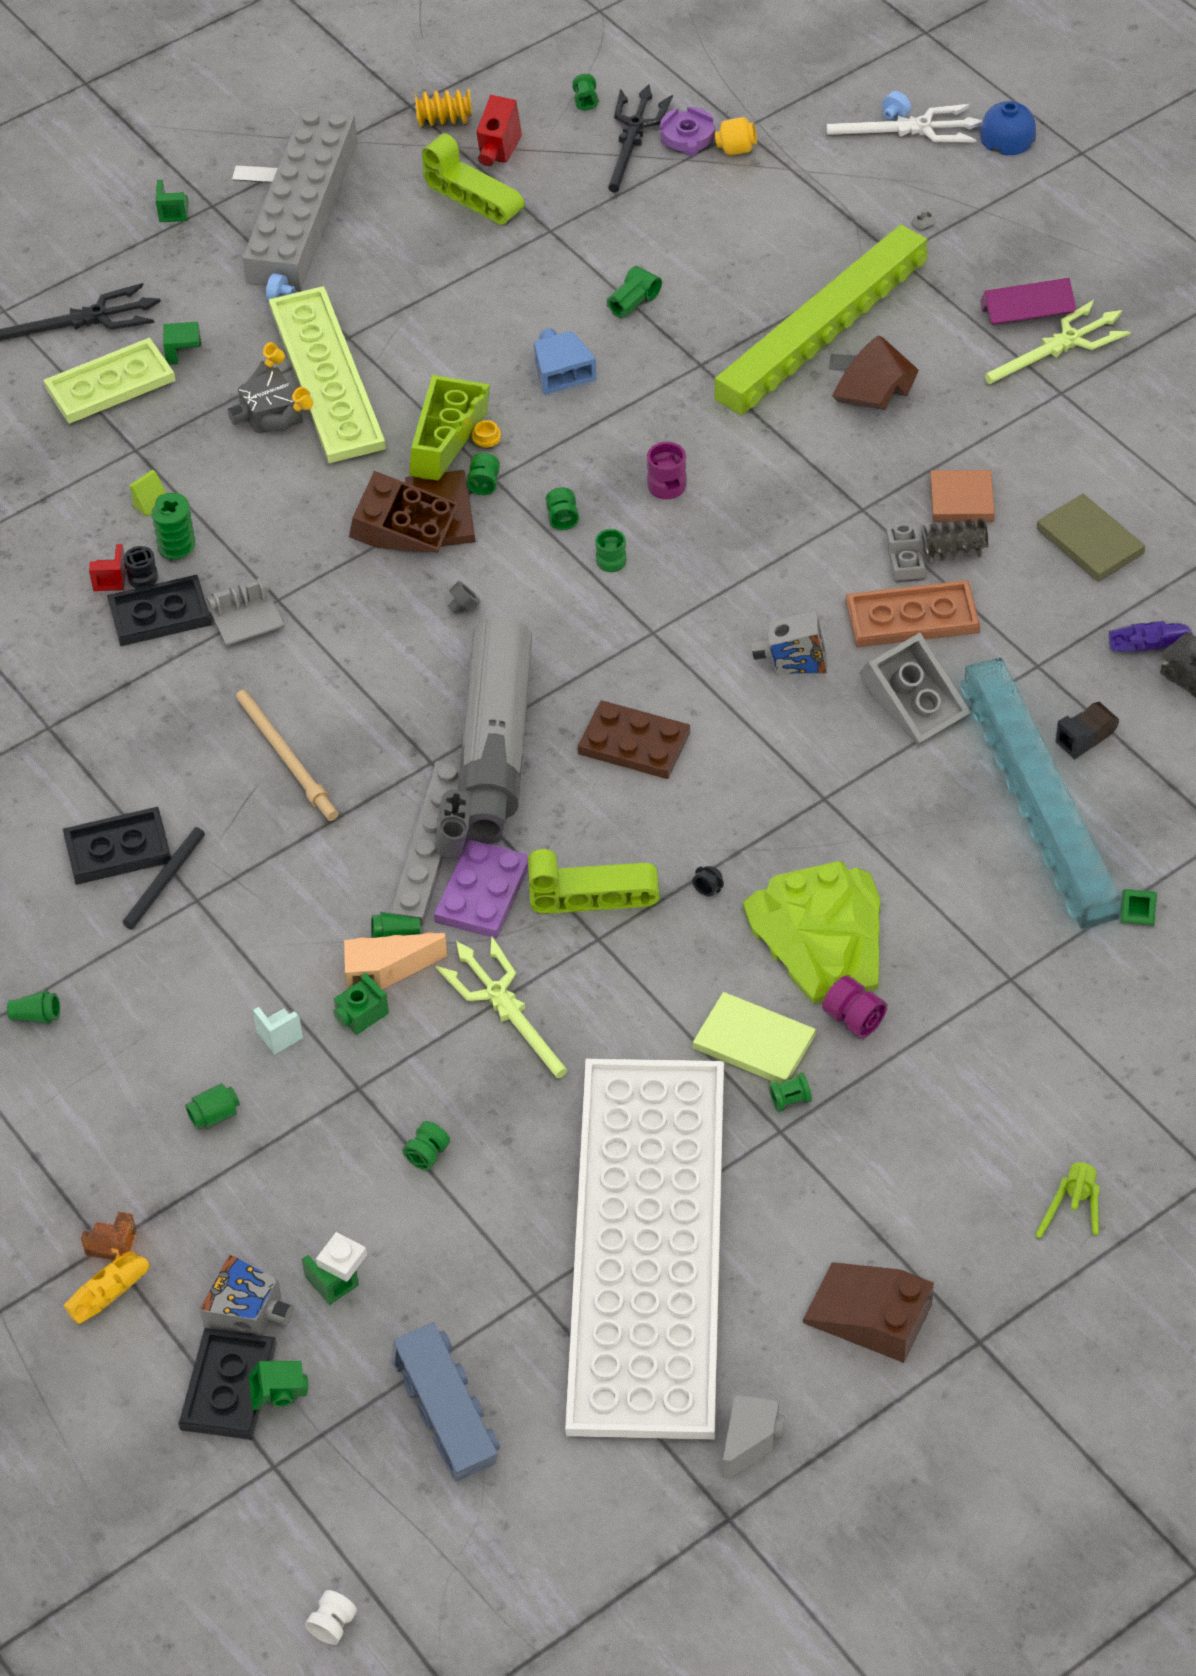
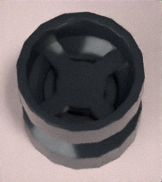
[124,546,158,588]

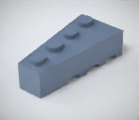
[392,1322,500,1482]

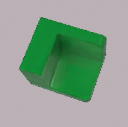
[156,180,188,222]
[163,321,201,365]
[302,1255,359,1305]

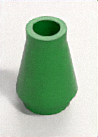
[371,911,420,938]
[7,990,60,1024]

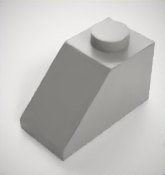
[723,1394,785,1479]

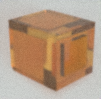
[81,1211,137,1260]

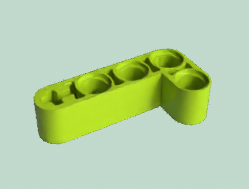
[422,133,525,225]
[527,849,660,914]

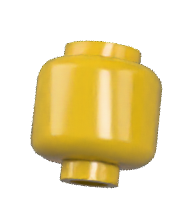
[715,117,757,156]

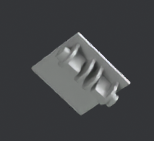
[206,578,285,646]

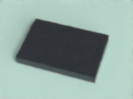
[107,574,211,646]
[63,806,171,885]
[179,1328,277,1440]

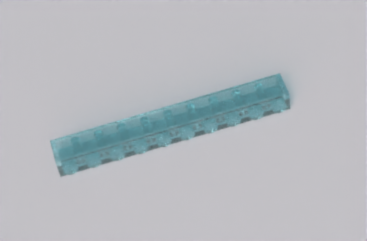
[961,657,1122,929]

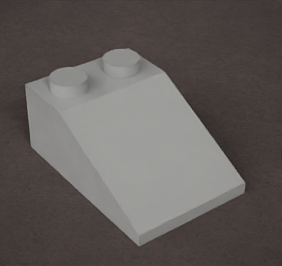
[859,633,971,744]

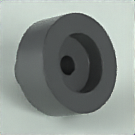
[448,581,481,614]

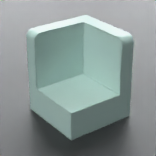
[252,1007,303,1055]

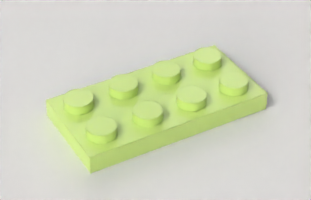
[44,338,176,424]

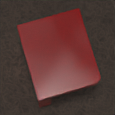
[89,544,126,591]

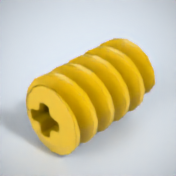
[415,89,472,127]

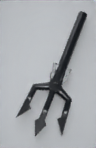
[608,84,673,192]
[0,283,161,341]

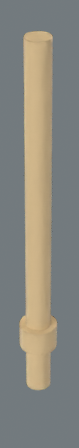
[236,689,339,821]

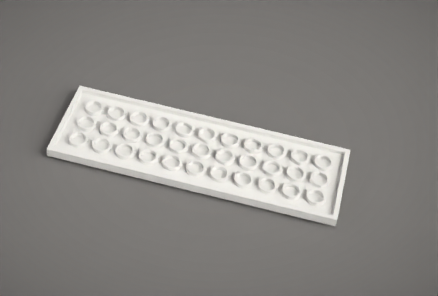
[565,1059,724,1440]

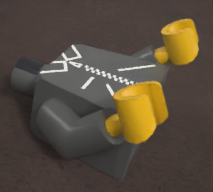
[227,342,313,433]

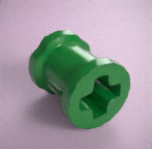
[572,74,599,111]
[768,1072,812,1112]

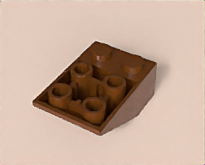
[349,471,459,553]

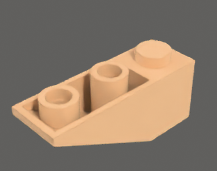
[344,932,448,990]

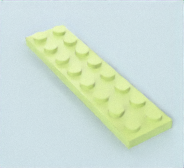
[269,286,386,463]

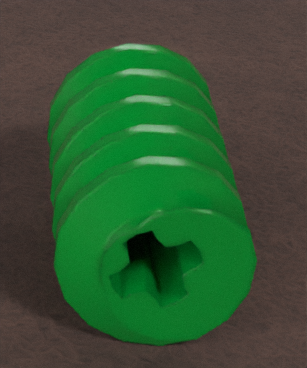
[151,493,196,560]

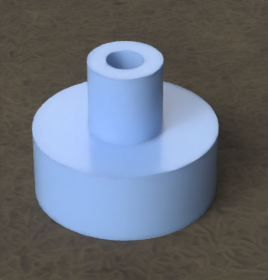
[882,91,911,120]
[266,273,295,301]

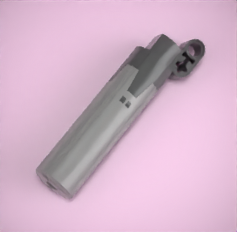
[435,617,532,859]

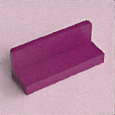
[980,278,1076,325]

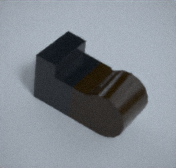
[1055,702,1119,760]

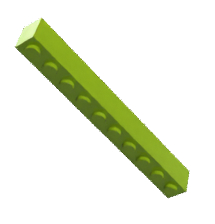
[714,224,928,416]

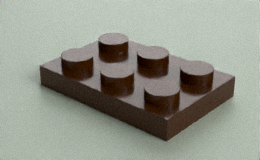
[578,700,690,779]

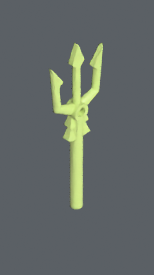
[984,300,1131,384]
[435,936,567,1078]

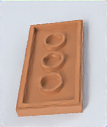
[845,580,980,647]

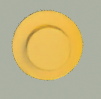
[472,420,501,448]

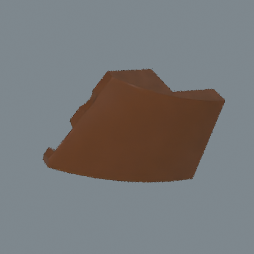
[832,336,919,410]

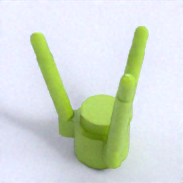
[1036,1162,1100,1238]

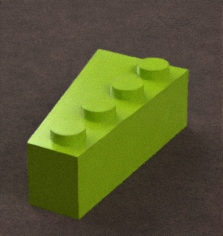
[409,375,490,481]

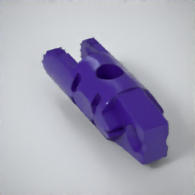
[1108,621,1192,652]

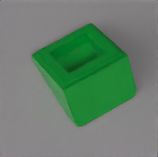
[1120,889,1157,926]

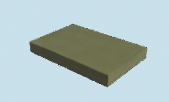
[1037,493,1145,581]

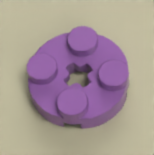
[661,107,715,156]

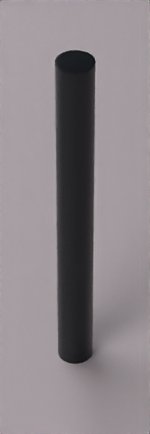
[122,827,205,929]

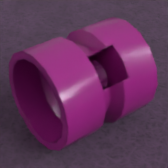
[647,442,687,499]
[822,975,887,1039]

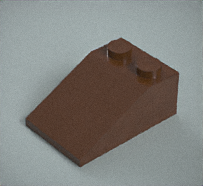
[803,1262,934,1363]

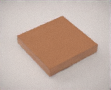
[930,470,995,522]

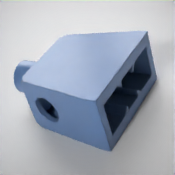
[534,328,596,395]

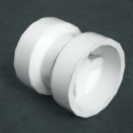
[305,1590,357,1645]

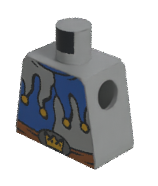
[752,610,827,674]
[200,1254,294,1335]

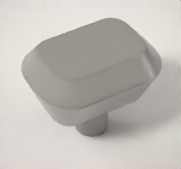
[912,209,935,230]

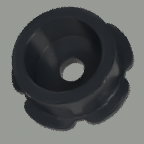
[692,866,724,897]

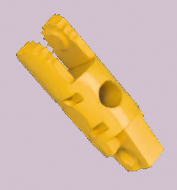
[64,1251,150,1324]

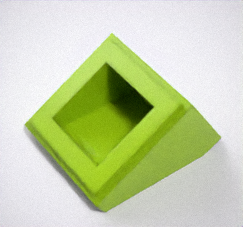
[129,470,166,516]

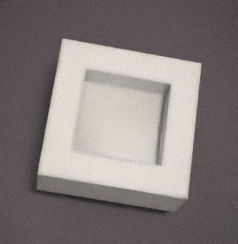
[316,1232,367,1282]

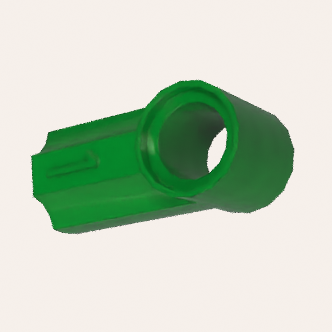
[607,266,662,319]

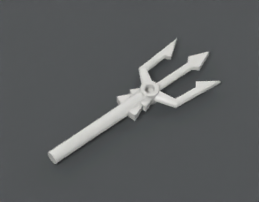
[826,104,982,143]

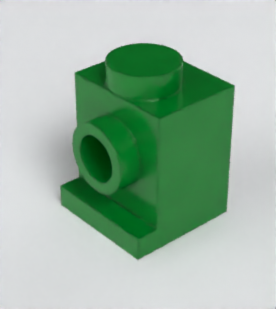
[333,973,389,1035]
[248,1361,309,1410]

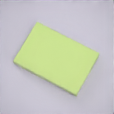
[693,992,816,1083]

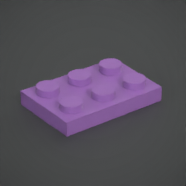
[434,839,528,939]

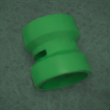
[467,453,500,496]
[545,487,579,530]
[595,529,627,572]
[402,1121,450,1171]

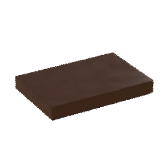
[405,470,476,546]

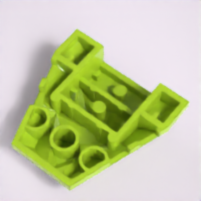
[743,861,880,1004]

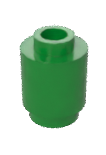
[185,1083,240,1130]

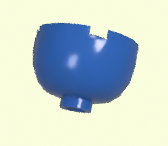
[980,101,1036,155]

